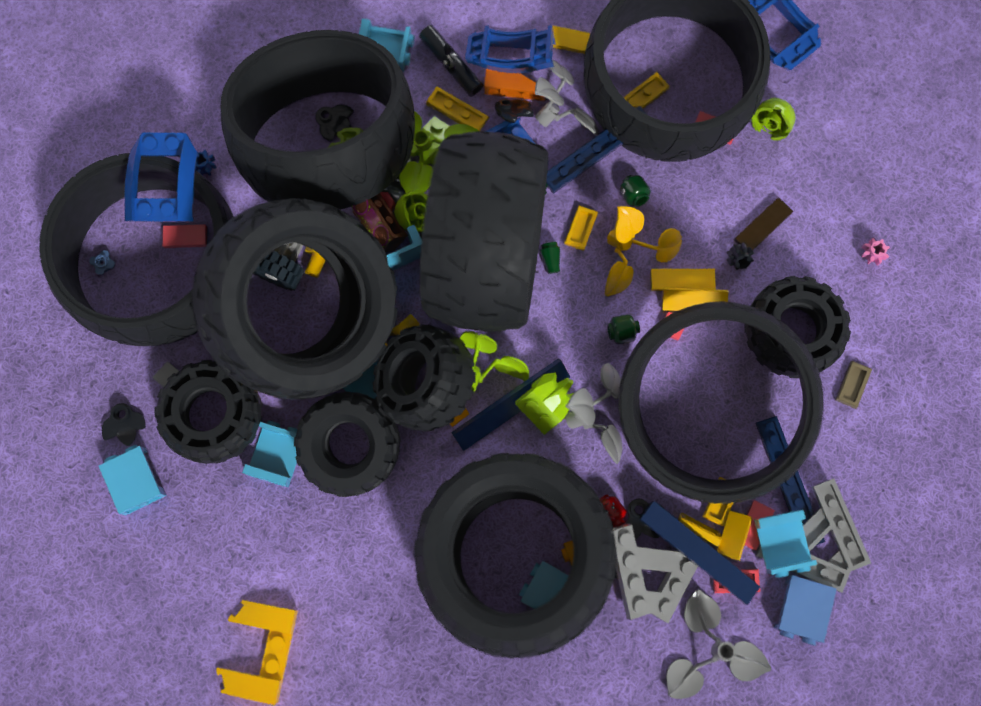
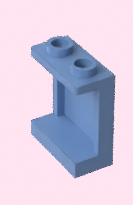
[774,575,837,646]

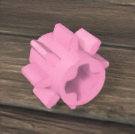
[861,238,890,266]

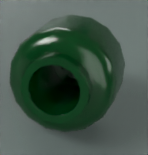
[619,175,651,207]
[607,314,640,344]

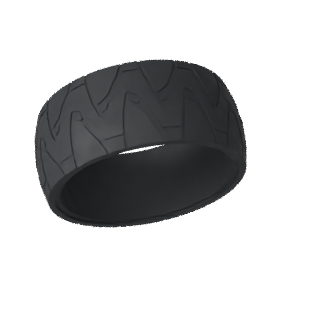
[584,0,770,162]
[220,30,415,210]
[39,153,234,346]
[618,302,824,504]

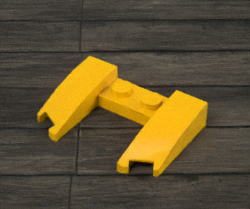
[216,600,298,705]

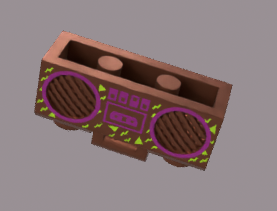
[351,193,408,252]

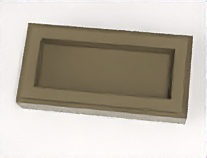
[835,361,872,409]

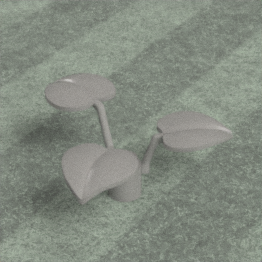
[535,59,599,136]
[565,363,622,464]
[666,590,771,699]

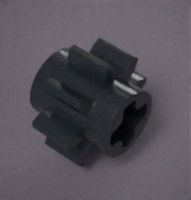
[726,243,754,270]

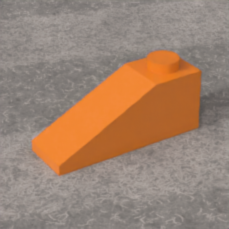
[484,69,545,101]

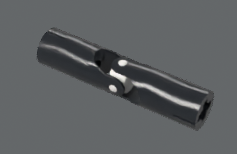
[419,25,484,97]

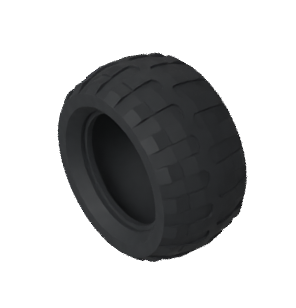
[414,453,617,658]

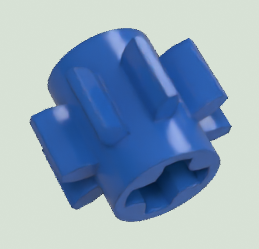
[195,149,217,176]

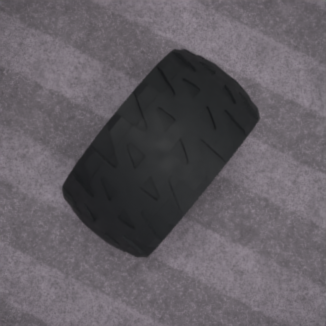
[420,131,548,332]
[192,199,397,399]

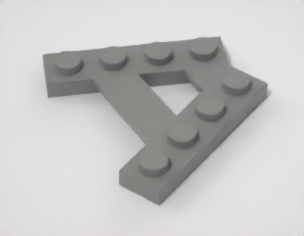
[755,478,871,593]
[613,524,710,623]

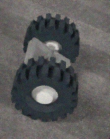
[253,242,304,291]

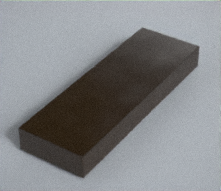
[734,197,794,251]

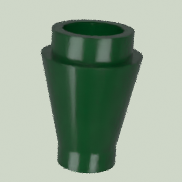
[539,242,560,274]

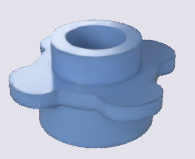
[89,250,115,275]

